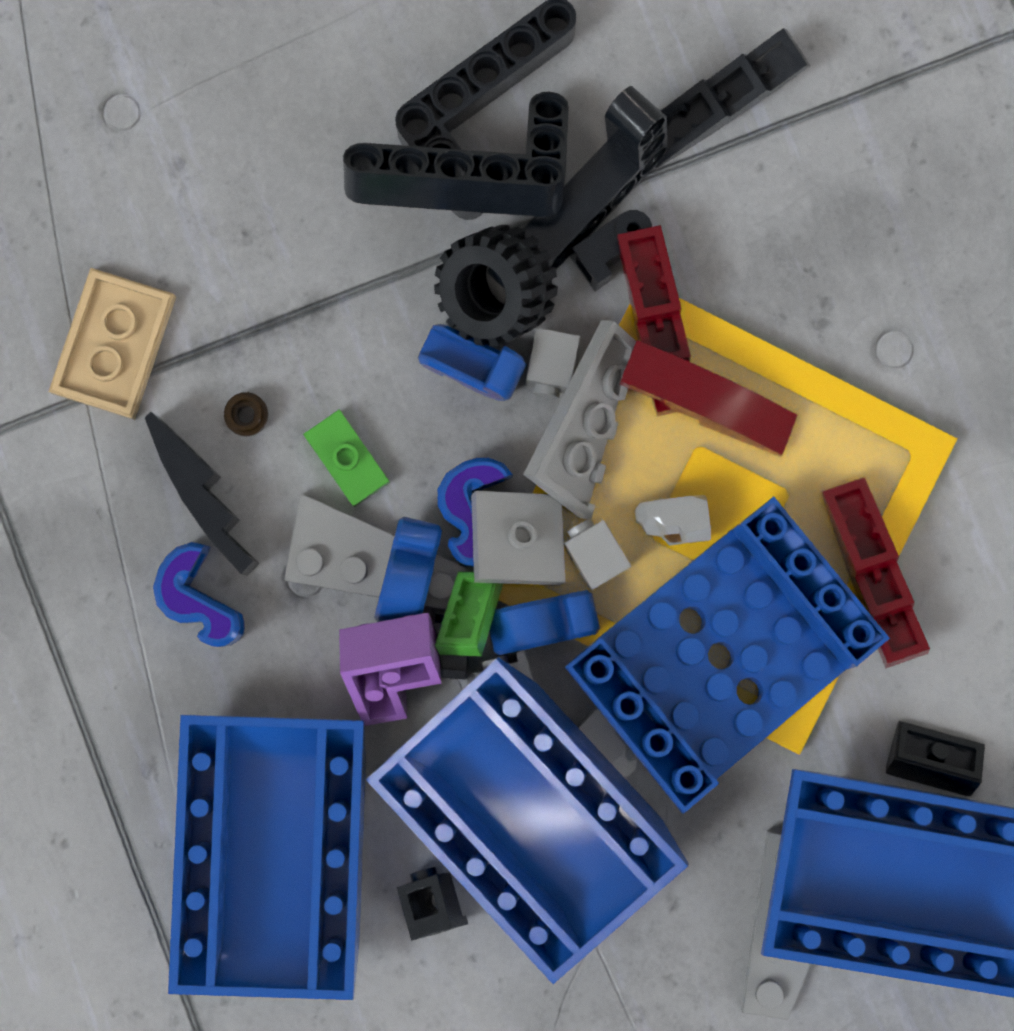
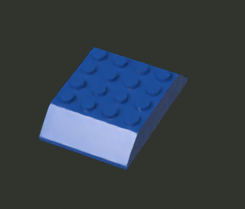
[366,657,689,984]
[168,715,366,1000]
[761,769,1014,998]

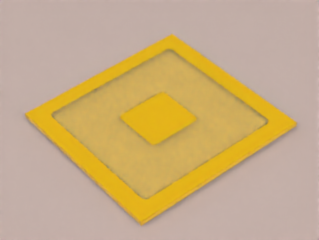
[499,298,958,755]

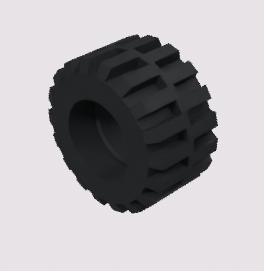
[434,225,558,347]

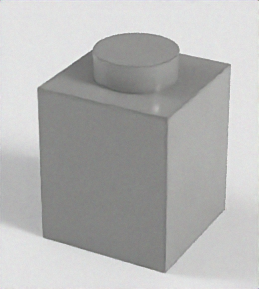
[526,327,580,399]
[564,518,632,591]

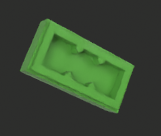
[303,409,390,507]
[435,572,503,656]

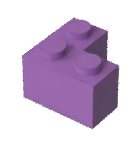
[339,613,441,726]

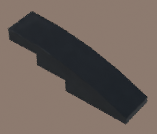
[655,28,811,168]
[145,412,259,576]

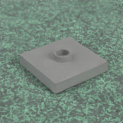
[471,491,566,585]

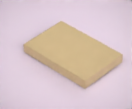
[48,268,176,420]

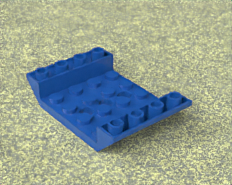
[565,497,890,813]

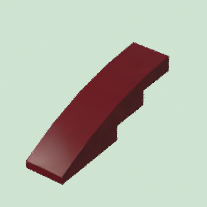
[617,225,691,417]
[619,340,798,457]
[822,477,930,668]

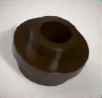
[224,392,269,437]

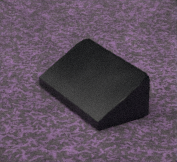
[886,721,985,796]

